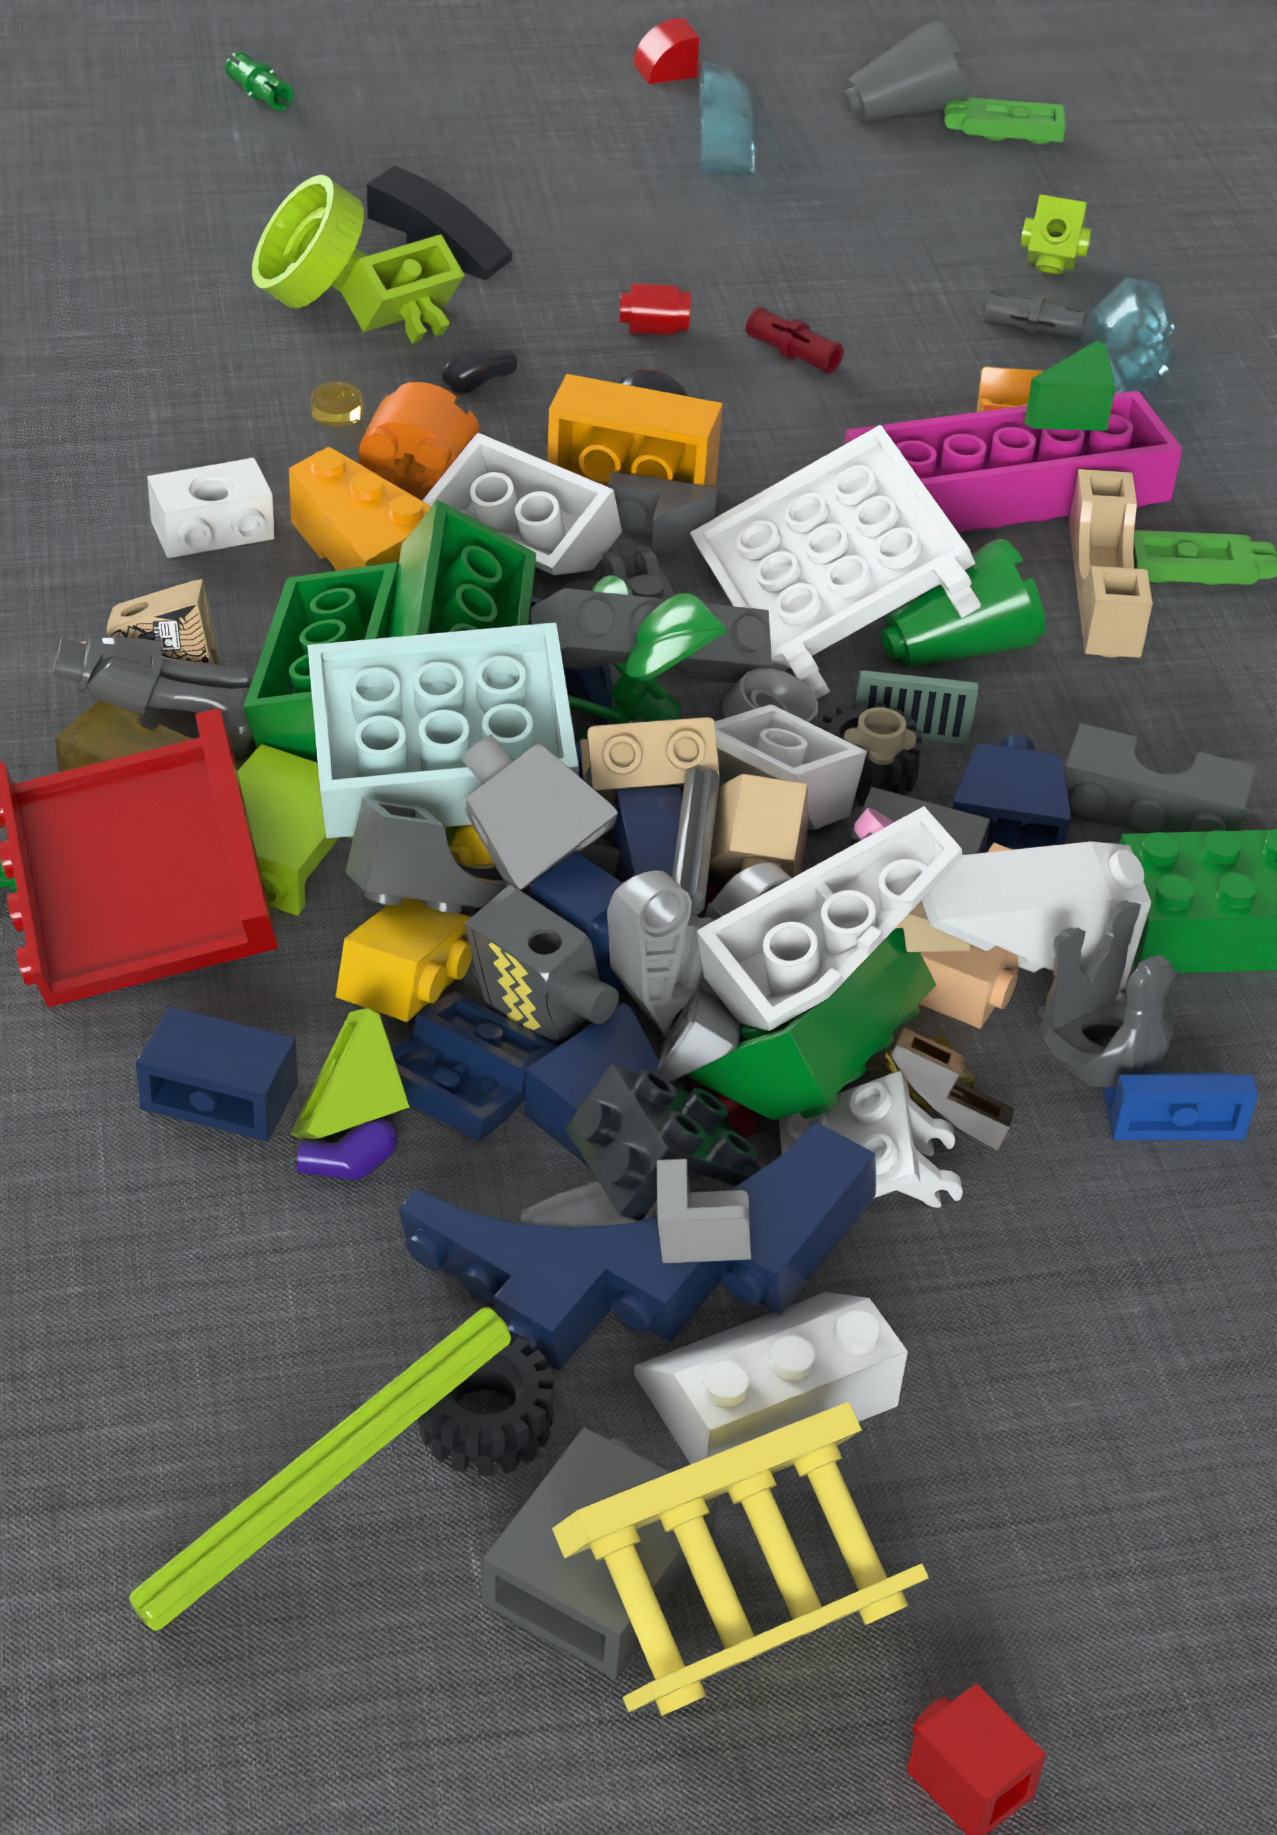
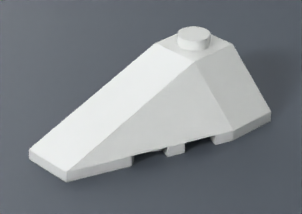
[697,806,962,1031]
[921,842,1151,991]

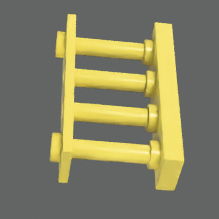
[552,1401,929,1716]

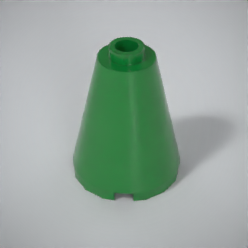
[880,538,1046,667]

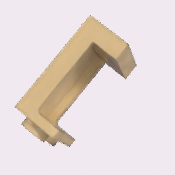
[579,717,719,801]

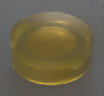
[311,382,363,427]

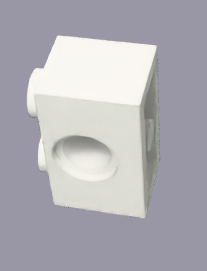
[147,458,274,558]

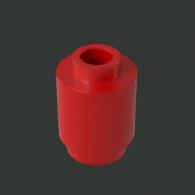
[619,283,691,336]

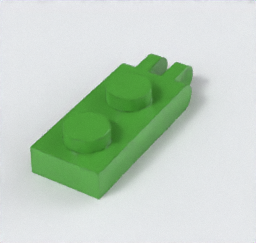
[944,97,1066,144]
[1133,530,1277,585]

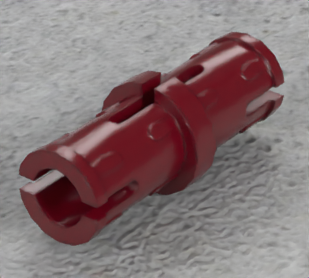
[745,307,844,374]

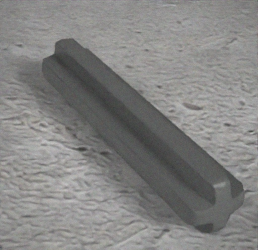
[672,767,720,916]

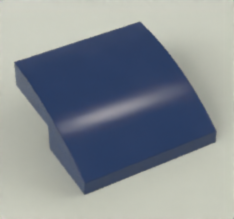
[391,991,560,1142]

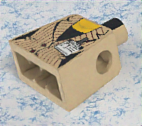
[80,579,222,665]

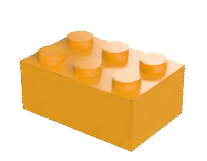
[547,374,723,487]

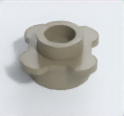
[844,707,916,765]

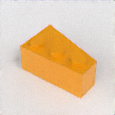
[289,446,431,571]

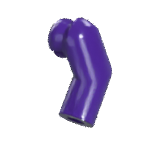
[297,1118,397,1180]

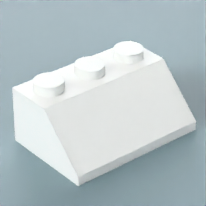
[422,433,622,575]
[634,1292,908,1464]

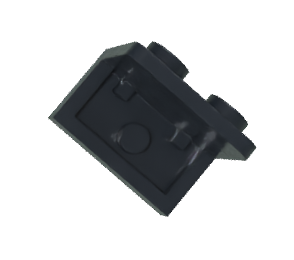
[565,1064,761,1221]

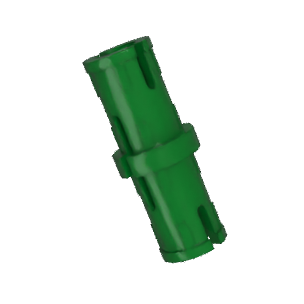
[225,52,294,111]

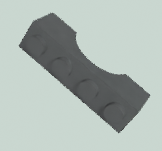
[530,588,772,683]
[345,798,621,913]

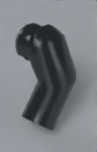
[442,349,517,393]

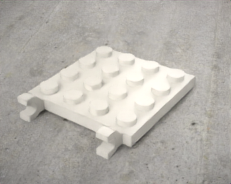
[690,425,981,699]

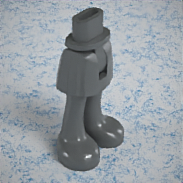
[52,637,256,760]

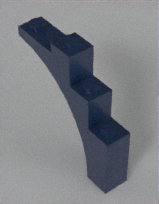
[399,1122,876,1371]

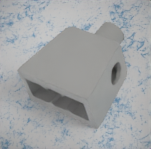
[462,734,618,895]

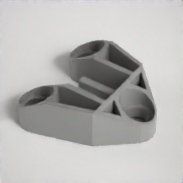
[607,863,792,1038]

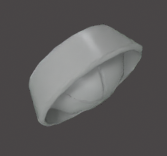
[721,668,818,726]

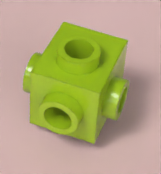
[1020,194,1092,274]

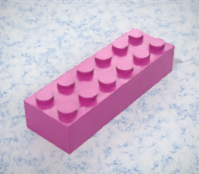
[844,390,1183,532]

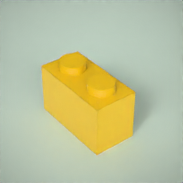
[336,898,472,1022]

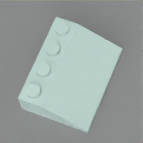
[308,623,579,839]

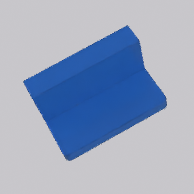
[1101,1072,1258,1140]

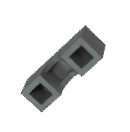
[1064,723,1256,833]

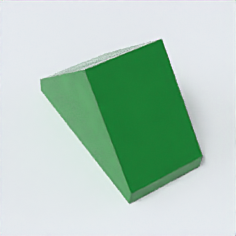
[1024,340,1116,431]

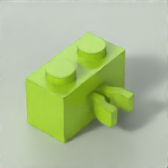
[340,234,465,344]

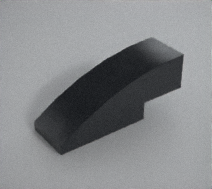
[367,165,512,280]

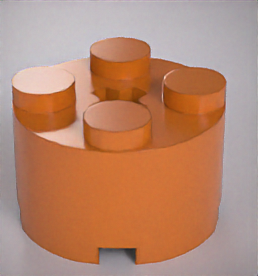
[358,382,481,501]

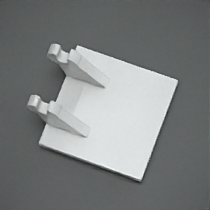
[779,1071,963,1208]

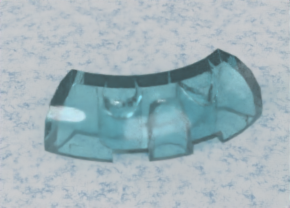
[698,61,755,176]
[1087,278,1176,395]

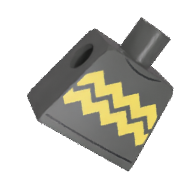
[464,885,619,1041]

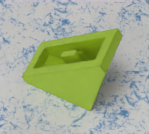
[290,1008,409,1140]

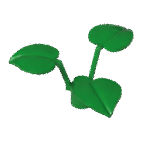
[567,575,727,724]

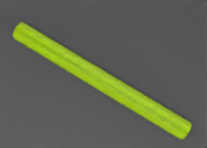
[129,1307,511,1631]

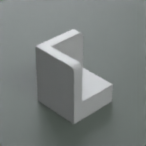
[657,1159,751,1263]

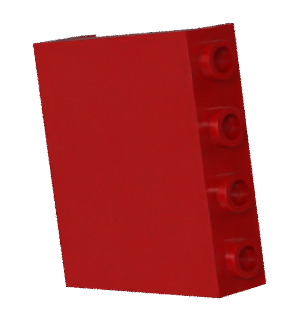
[0,708,279,1008]

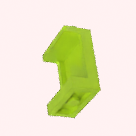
[238,744,354,915]

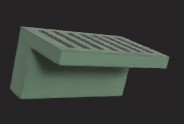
[856,670,978,744]

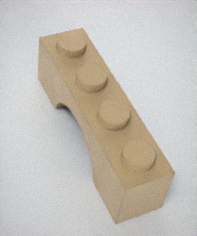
[1068,469,1153,658]

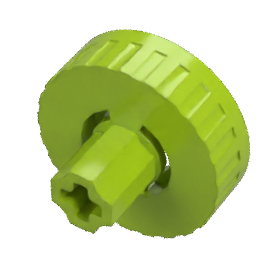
[252,175,368,309]

